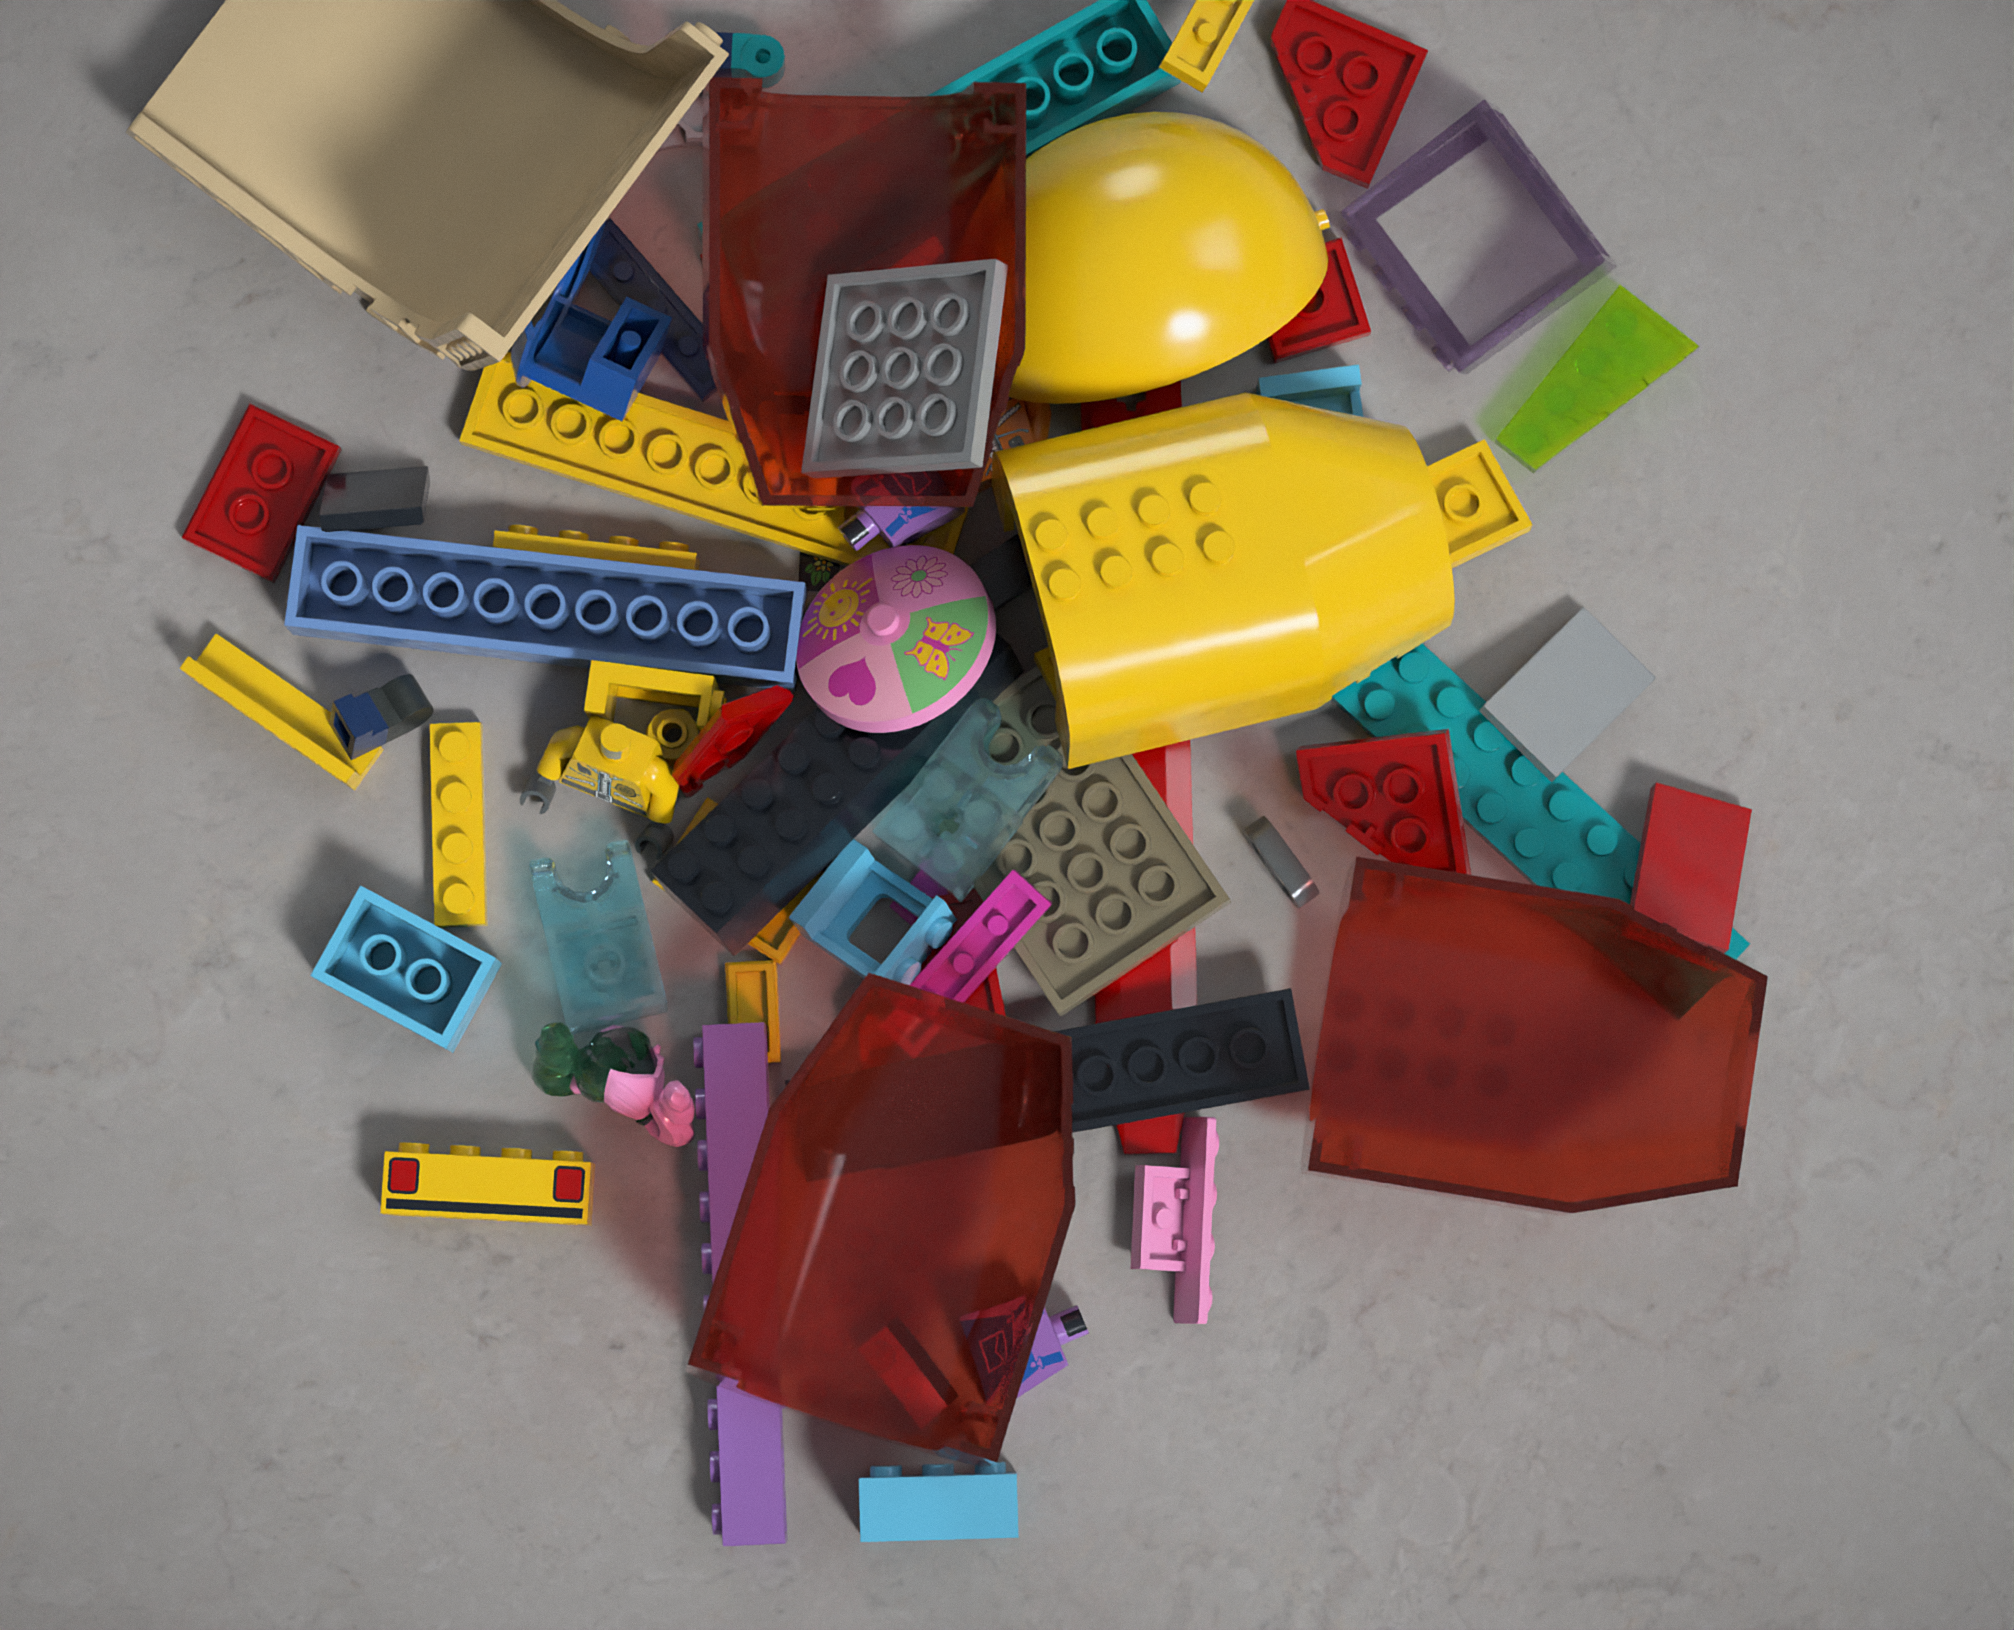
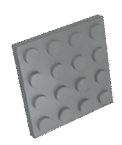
[801,259,1008,478]

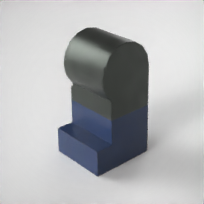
[329,674,434,760]

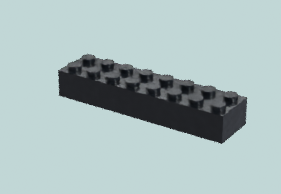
[650,633,1024,956]

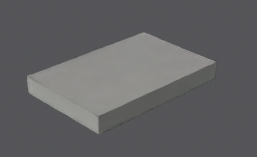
[1479,607,1656,782]

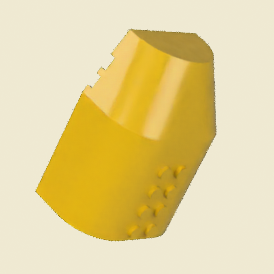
[991,392,1455,769]

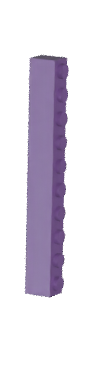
[693,1022,788,1546]

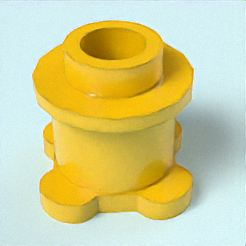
[645,709,698,768]

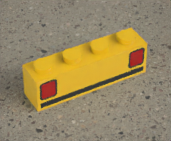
[380,1142,595,1226]

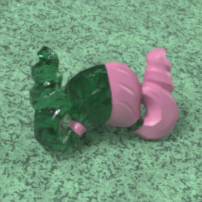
[531,1022,695,1147]

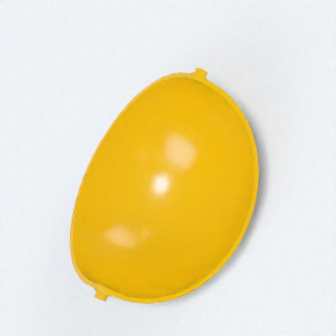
[959,112,1330,404]

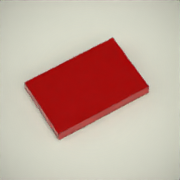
[181,403,342,583]
[1626,782,1752,955]

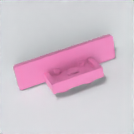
[1130,1117,1219,1324]

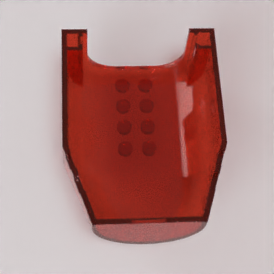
[702,77,1026,509]
[1301,856,1768,1216]
[685,973,1076,1467]

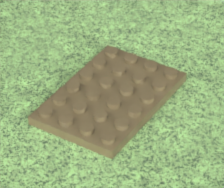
[907,666,1231,1017]

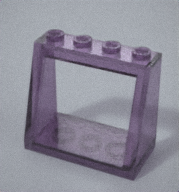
[1340,99,1617,375]

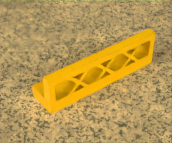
[179,634,384,791]

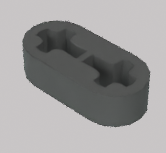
[1242,816,1320,908]

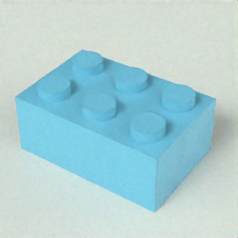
[310,885,502,1053]
[859,1462,1019,1542]

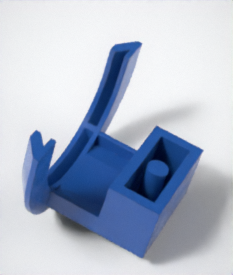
[511,219,672,421]

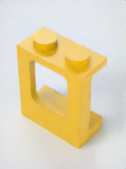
[584,660,727,732]

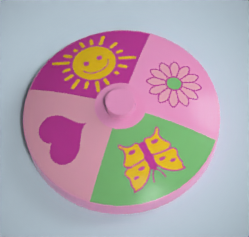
[796,545,996,733]

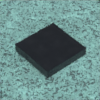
[319,466,430,532]

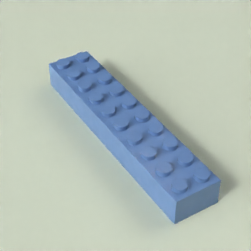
[284,525,808,692]

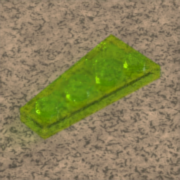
[1494,285,1700,474]

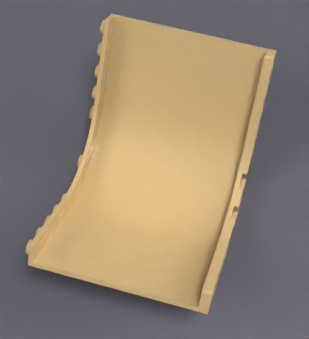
[125,0,729,371]

